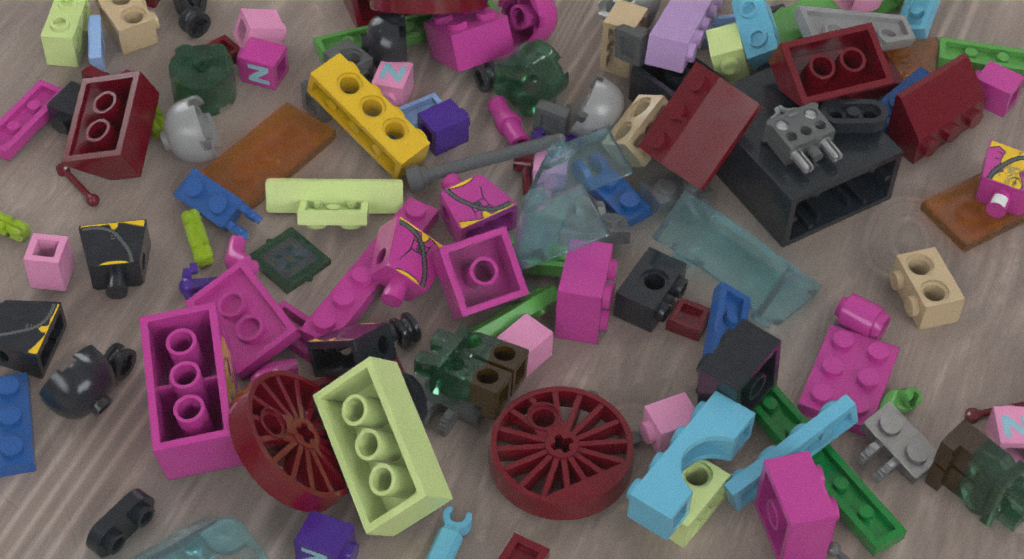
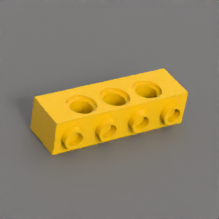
[307,53,430,179]

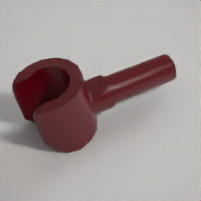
[513,154,533,196]

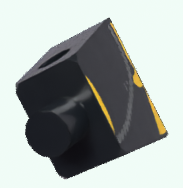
[79,219,151,299]
[0,300,67,379]
[306,322,399,377]

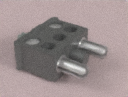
[761,102,843,174]

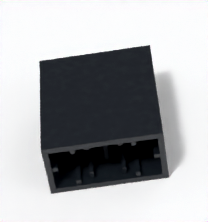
[716,62,903,248]

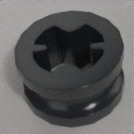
[178,6,211,38]
[473,61,501,93]
[389,312,422,349]
[104,343,137,380]

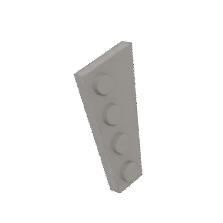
[793,5,916,51]

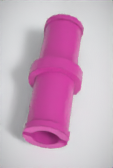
[487,96,530,146]

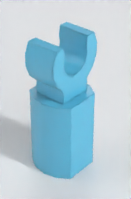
[425,506,472,559]

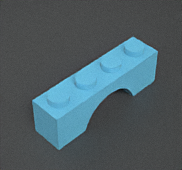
[626,391,756,541]

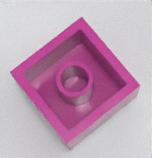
[423,7,515,72]
[430,226,529,321]
[555,237,618,345]
[754,451,840,559]

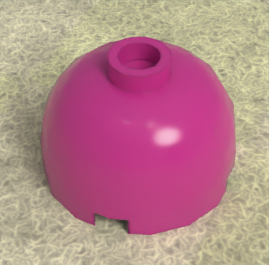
[498,0,558,48]

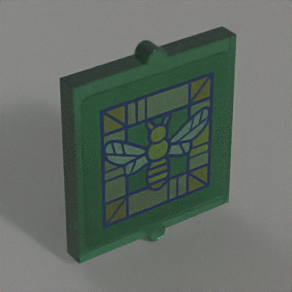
[249,226,331,294]

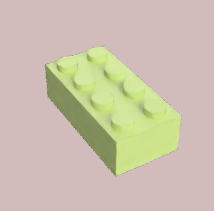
[312,356,453,536]

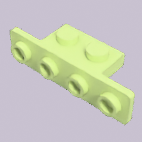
[265,178,403,230]

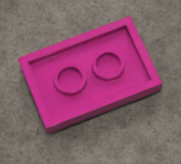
[185,259,302,380]
[797,324,900,437]

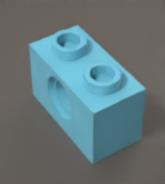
[730,0,781,70]

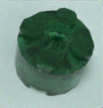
[493,39,569,117]
[168,43,237,116]

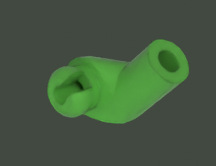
[877,387,922,414]

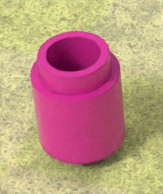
[834,293,891,340]

